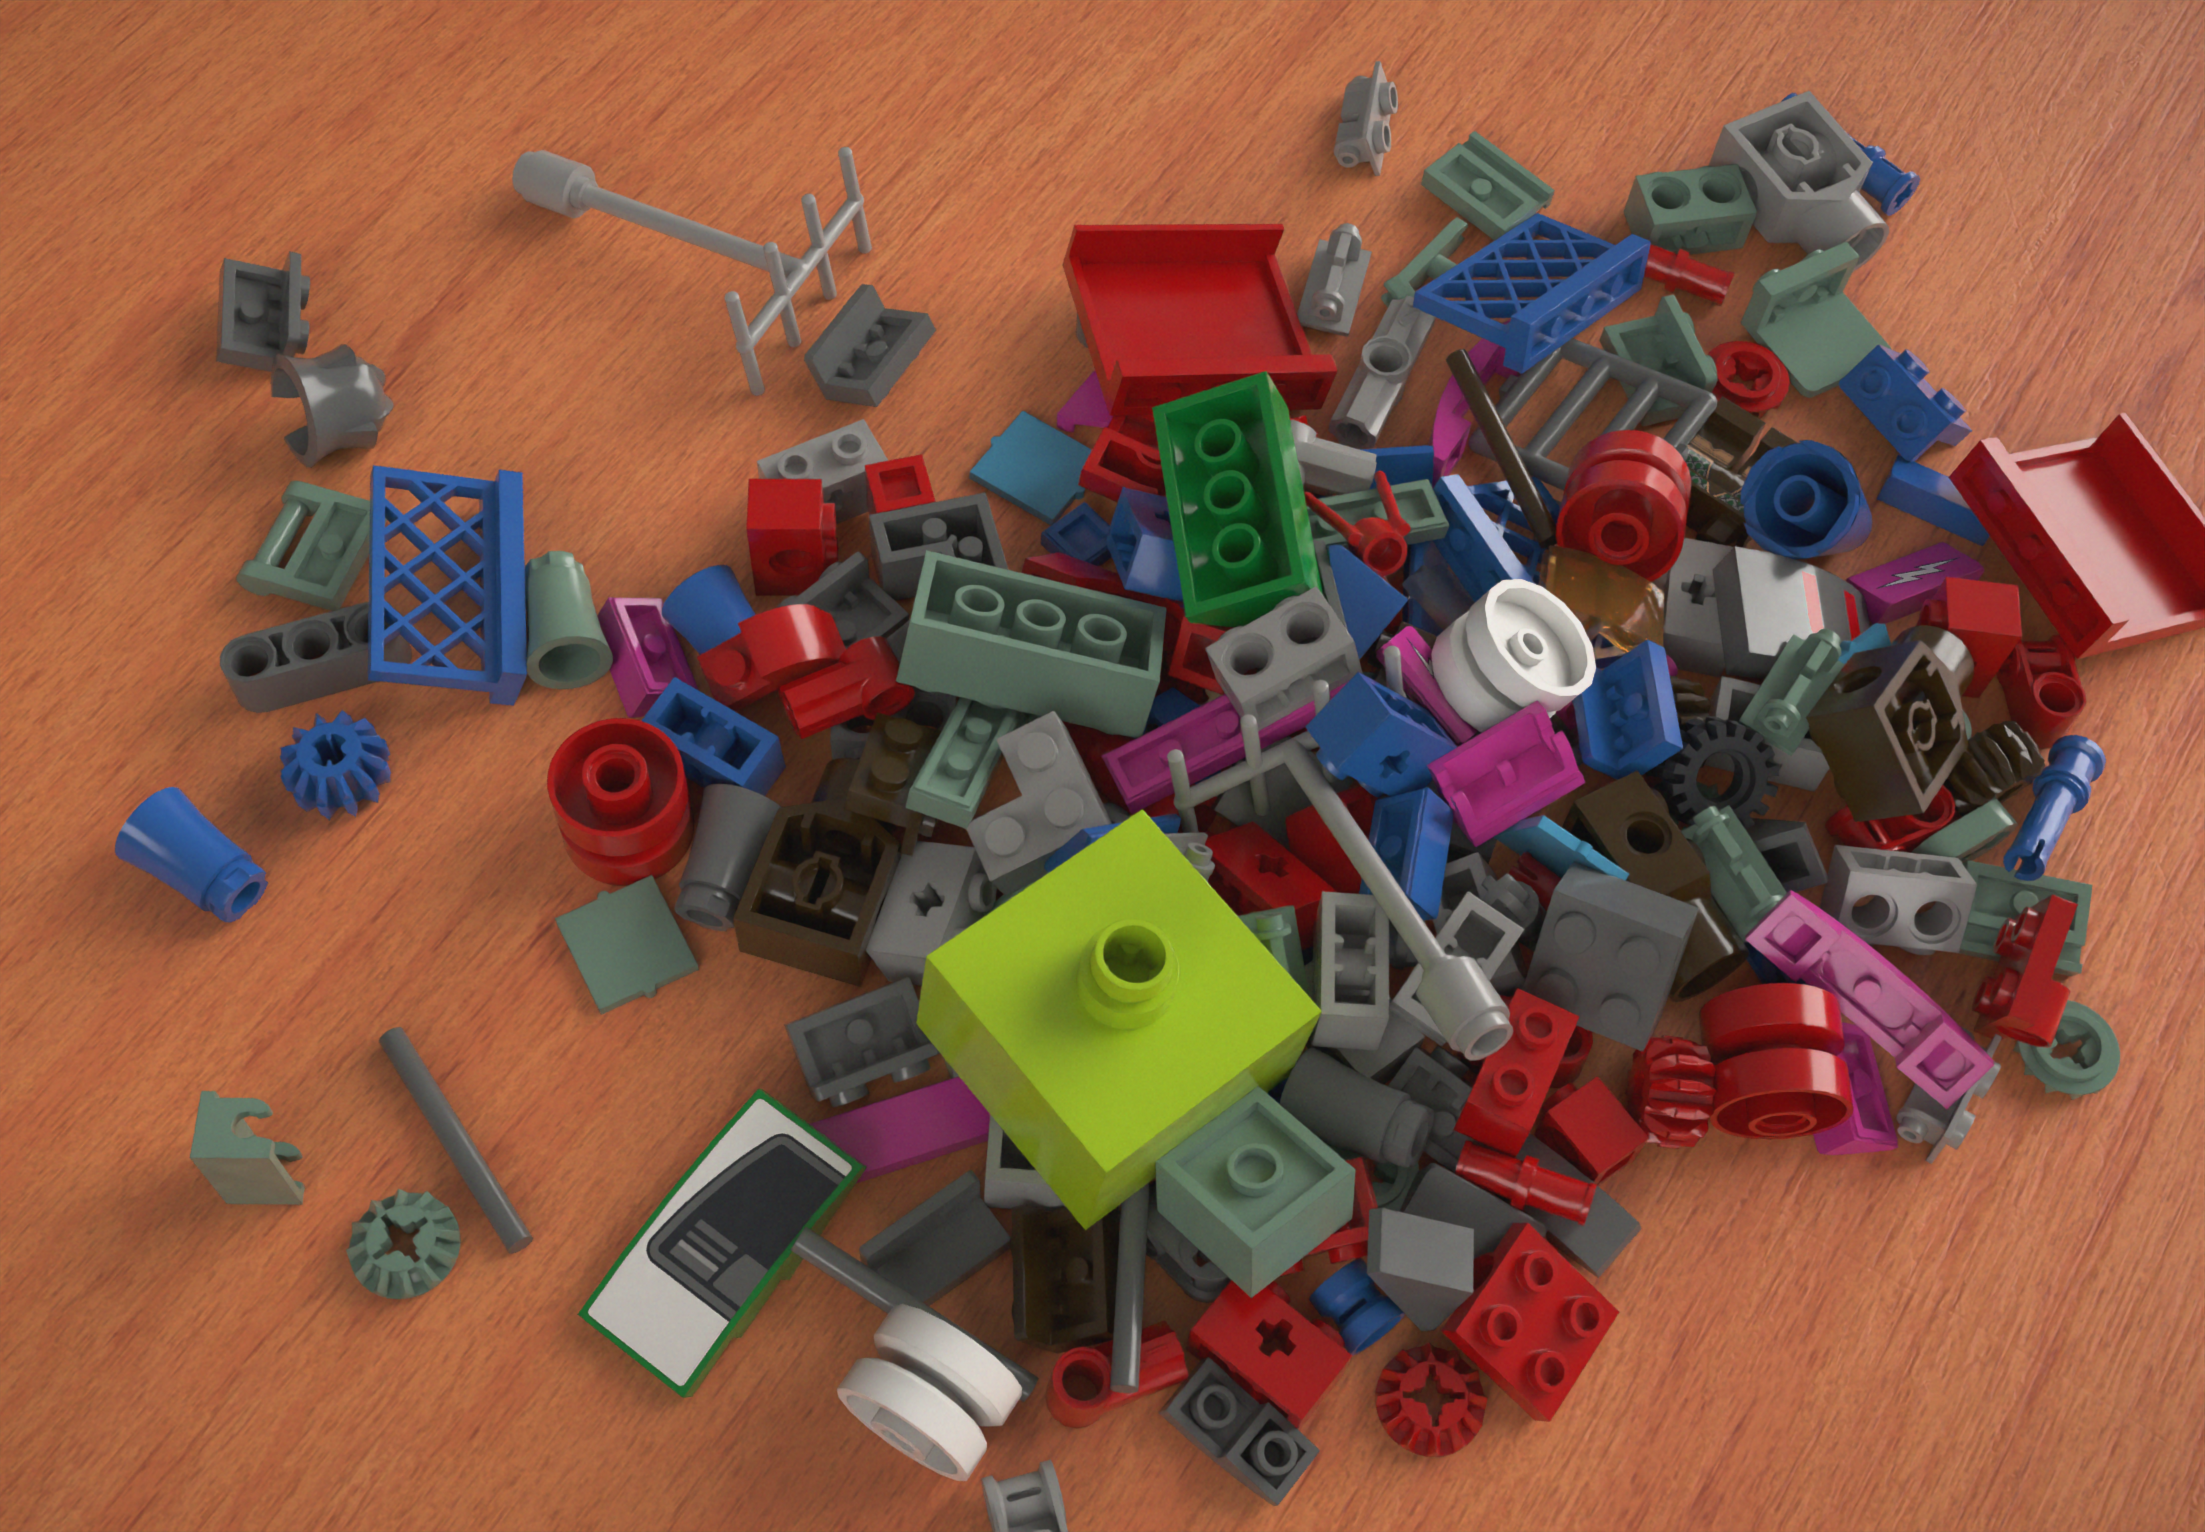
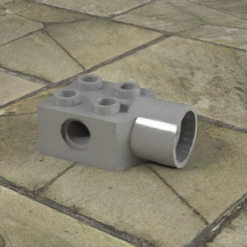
[1708,91,1889,272]

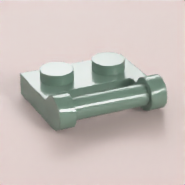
[236,481,387,611]

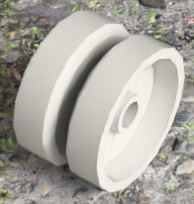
[1431,579,1596,733]
[837,1304,1022,1481]

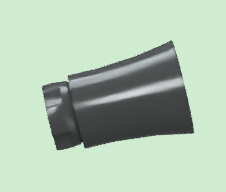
[675,784,781,932]
[1280,1047,1434,1168]

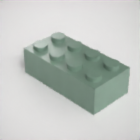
[896,550,1166,738]

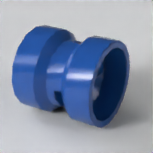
[1309,1258,1405,1356]

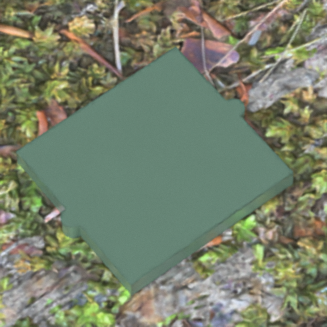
[555,875,699,1015]

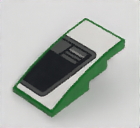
[577,1089,867,1398]

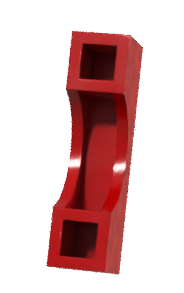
[1022,552,1257,695]

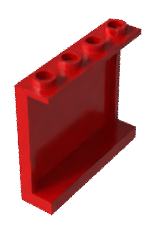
[1062,224,1338,416]
[1949,413,2205,659]

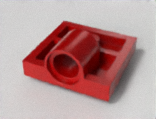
[1972,894,2078,1048]
[1441,1222,1619,1422]

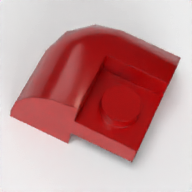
[1078,415,1166,503]

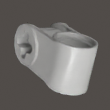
[981,1460,1068,1532]

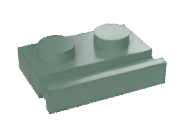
[1421,131,1555,241]
[1953,860,2093,976]

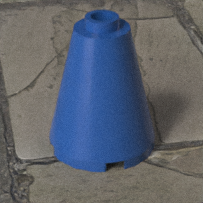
[1740,440,1872,560]

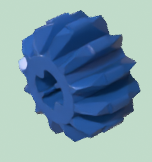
[280,710,391,821]

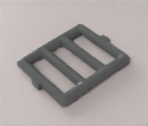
[1468,338,1717,491]

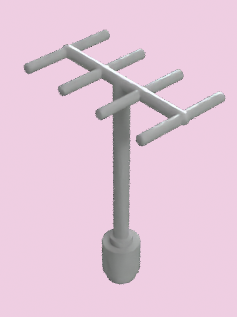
[512,147,872,396]
[1167,646,1513,1060]

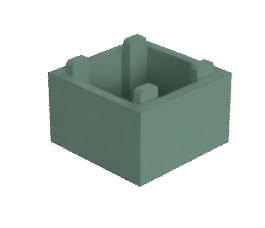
[1156,1086,1355,1298]

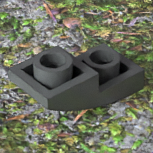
[1495,1133,1642,1278]
[1158,1357,1320,1506]

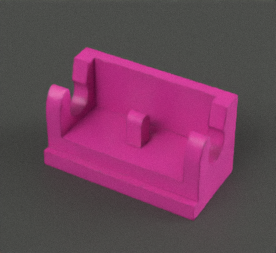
[1427,701,1585,847]

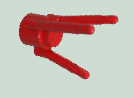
[1304,471,1411,578]

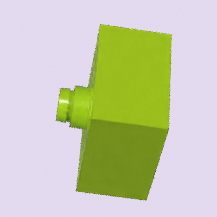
[916,809,1322,1230]

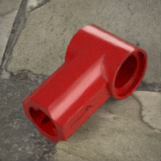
[778,636,915,739]
[1045,1320,1189,1429]

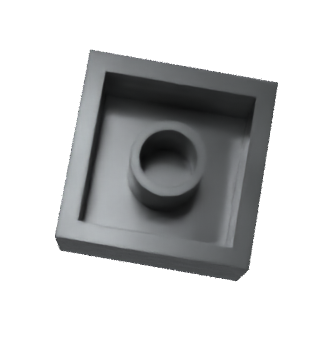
[1522,861,1699,1051]

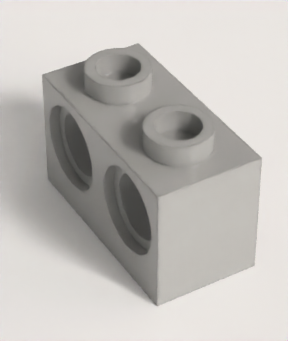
[1205,586,1362,731]
[1820,845,1977,955]

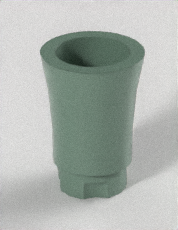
[525,551,613,689]

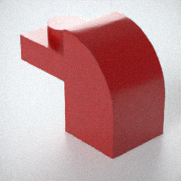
[697,604,846,712]

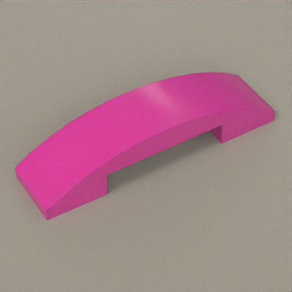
[1428,319,1520,488]
[1745,890,1994,1109]

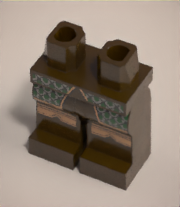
[1685,396,1798,548]

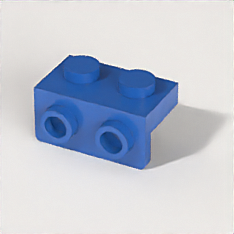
[1839,344,1972,462]
[1572,639,1683,780]

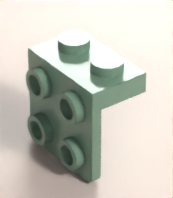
[1741,241,1892,398]

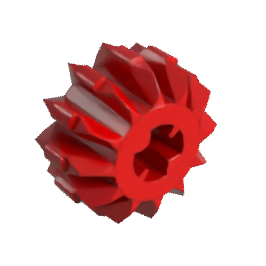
[1625,1035,1717,1149]

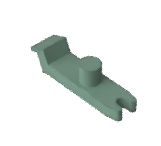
[1381,217,1468,308]

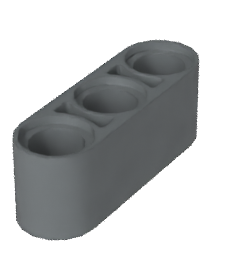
[220,602,412,713]

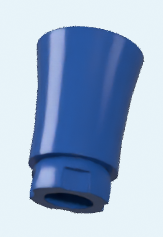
[662,565,761,699]
[115,787,268,923]

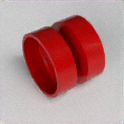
[1556,430,1691,588]
[547,718,695,886]
[1699,983,1854,1139]

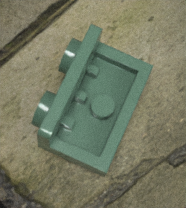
[1599,294,1717,427]

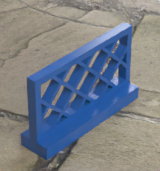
[1413,213,1651,374]
[368,465,527,706]
[1432,474,1659,669]

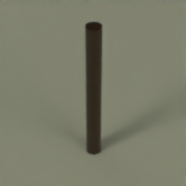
[1446,349,1557,548]

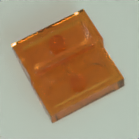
[1539,545,1665,653]

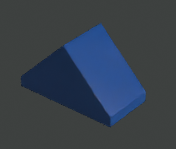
[1326,545,1408,660]

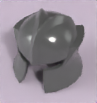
[270,344,394,468]

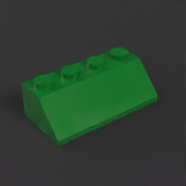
[1152,371,1323,628]

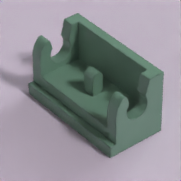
[190,1091,305,1205]

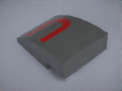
[1712,546,1870,679]

